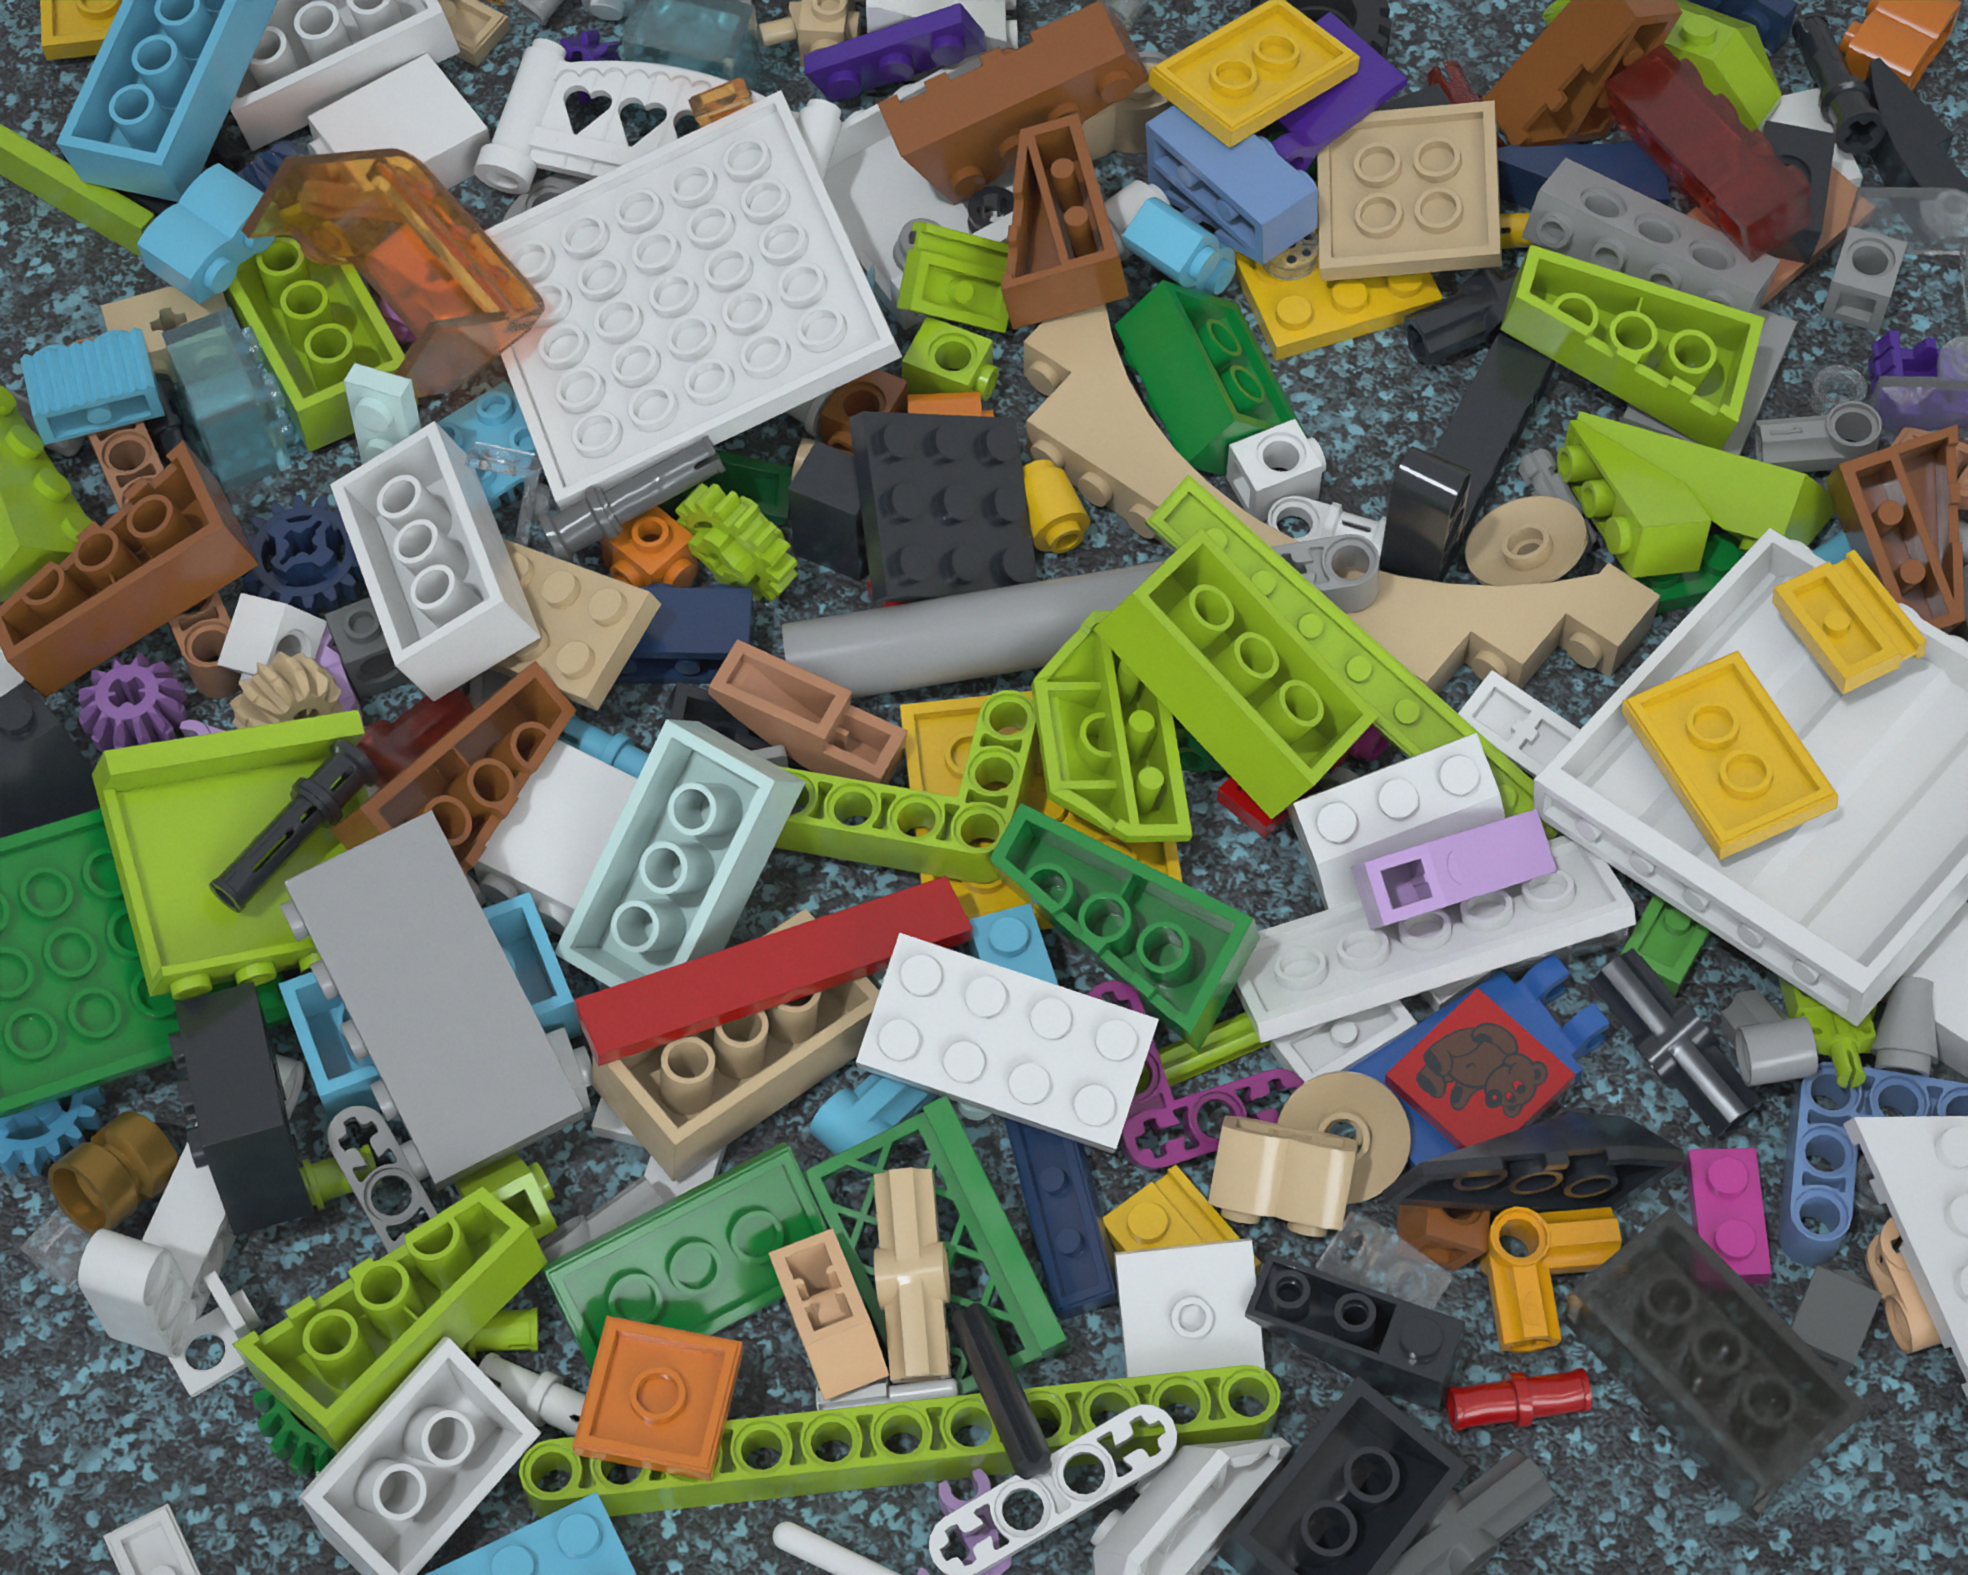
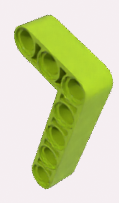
[774,690,1040,883]

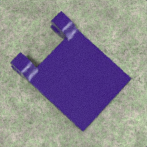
[1271,12,1408,172]

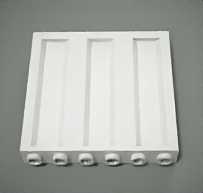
[1533,528,1968,1027]

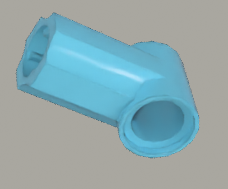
[809,1073,937,1177]

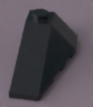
[1382,1107,1686,1213]

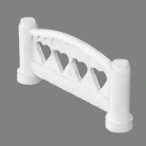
[474,38,842,194]

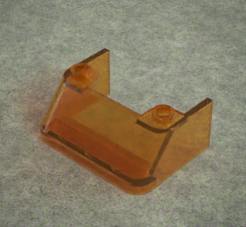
[241,148,545,398]

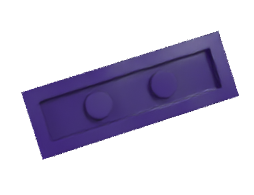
[804,3,986,102]

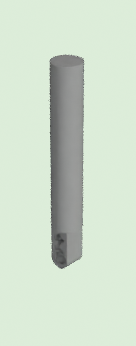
[782,534,1379,699]

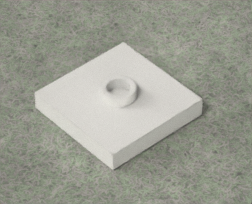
[1114,1238,1265,1378]

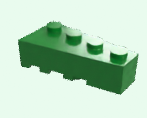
[989,803,1260,1052]

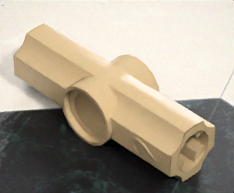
[873,1167,952,1383]

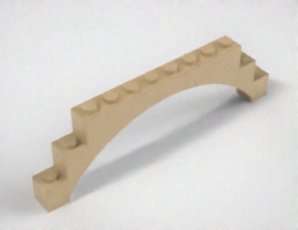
[1024,304,1661,695]

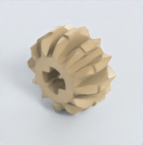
[229,651,344,729]

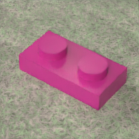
[1685,1148,1772,1285]

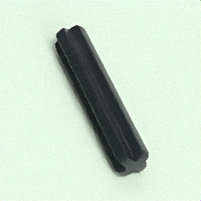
[951,1302,1052,1480]

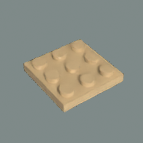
[1317,100,1502,281]

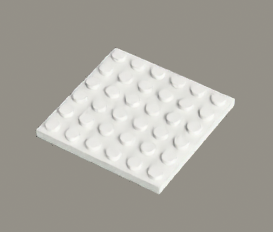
[459,90,902,511]

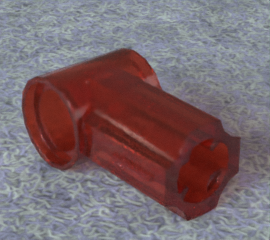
[356,688,474,789]

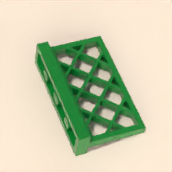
[803,1095,1071,1396]

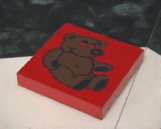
[1385,987,1576,1150]

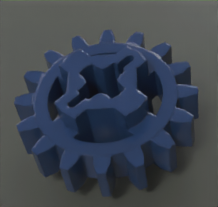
[241,495,365,617]

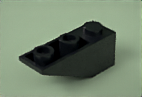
[1245,1253,1465,1413]

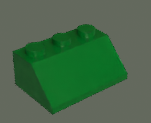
[1114,280,1308,476]

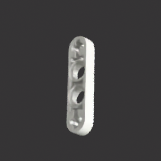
[929,1404,1177,1575]

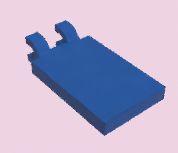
[1348,953,1610,1170]

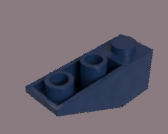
[1498,141,1670,210]

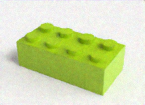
[223,197,419,453]
[1093,528,1378,819]

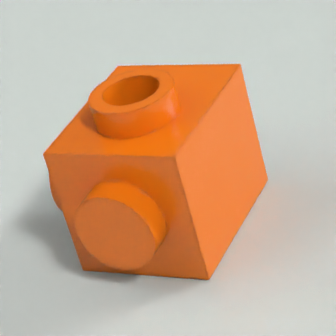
[600,506,699,588]

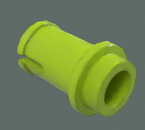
[300,1144,381,1211]
[461,1307,538,1359]

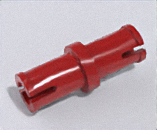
[1445,1368,1592,1431]

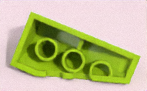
[1577,411,1836,553]

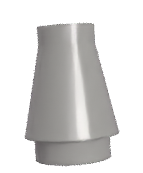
[1870,976,1938,1077]

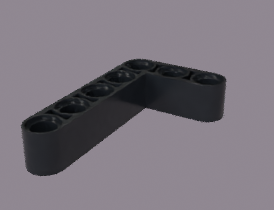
[1380,332,1556,583]

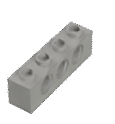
[1522,157,1781,314]

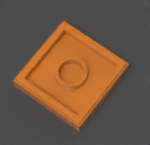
[572,1316,744,1482]

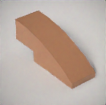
[708,639,908,785]

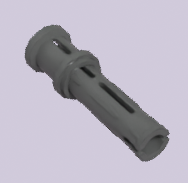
[538,435,727,563]

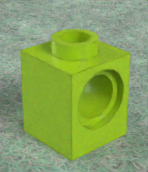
[902,316,999,401]

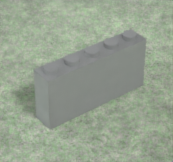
[279,810,584,1192]

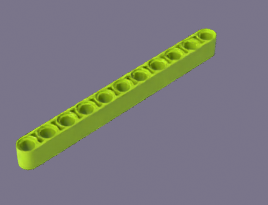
[519,1365,1280,1518]

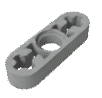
[327,1106,438,1254]

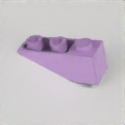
[1351,809,1557,930]

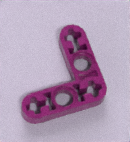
[1086,981,1304,1171]

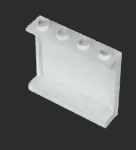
[823,52,1101,330]

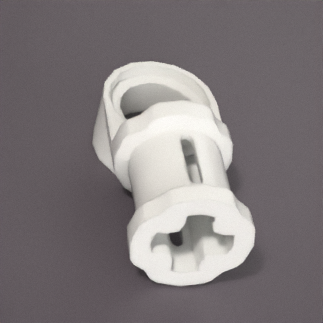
[1266,495,1386,563]

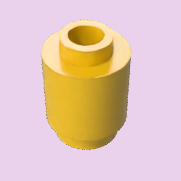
[1022,459,1090,553]

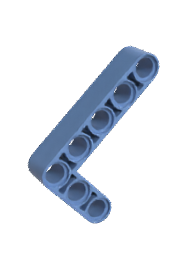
[1779,1062,1968,1266]

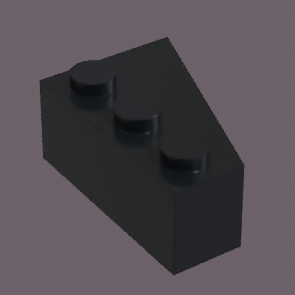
[168,982,314,1236]

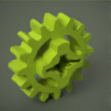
[675,483,798,602]

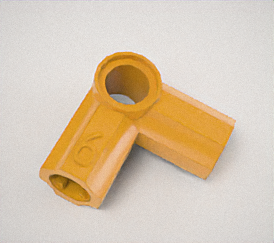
[1478,1207,1622,1354]

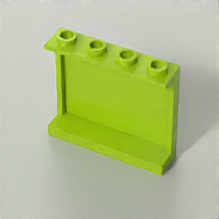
[92,710,369,1000]

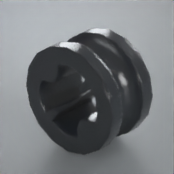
[967,186,1014,234]

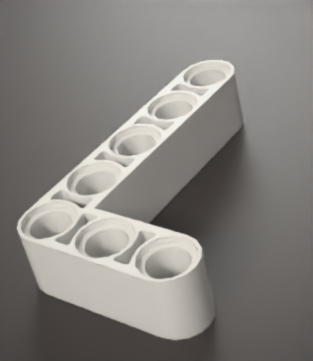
[78,1054,305,1359]

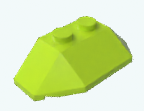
[1635,0,1782,135]
[1031,610,1192,843]

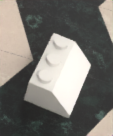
[1287,733,1505,910]
[299,1337,541,1575]

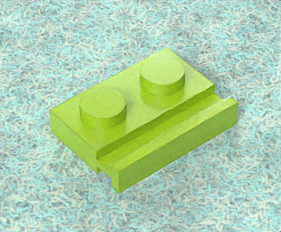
[896,222,1009,333]

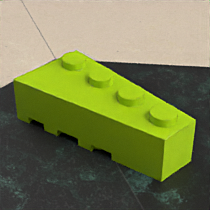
[1500,245,1765,450]
[232,1186,548,1453]

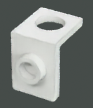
[168,1270,262,1397]

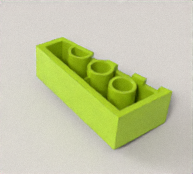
[0,385,93,602]

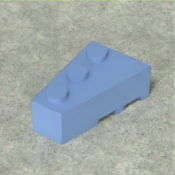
[1145,105,1319,265]

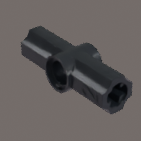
[1403,268,1519,366]
[1589,948,1763,1139]

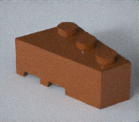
[1482,0,1683,147]
[1001,113,1129,330]
[1825,424,1965,634]

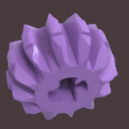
[78,652,188,754]

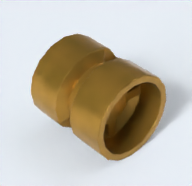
[48,1111,178,1235]

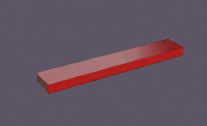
[574,876,973,1067]

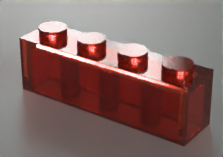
[1605,44,1811,263]

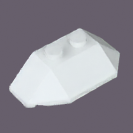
[1091,1437,1293,1575]

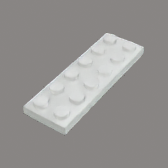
[1234,835,1636,1043]

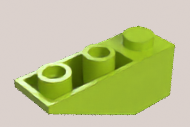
[1557,420,1711,578]

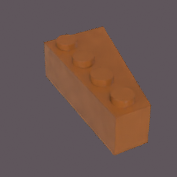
[877,0,1149,205]
[0,440,259,698]
[331,660,576,875]

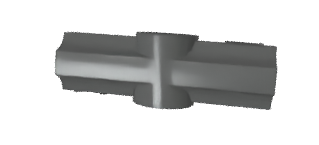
[1385,1449,1555,1575]

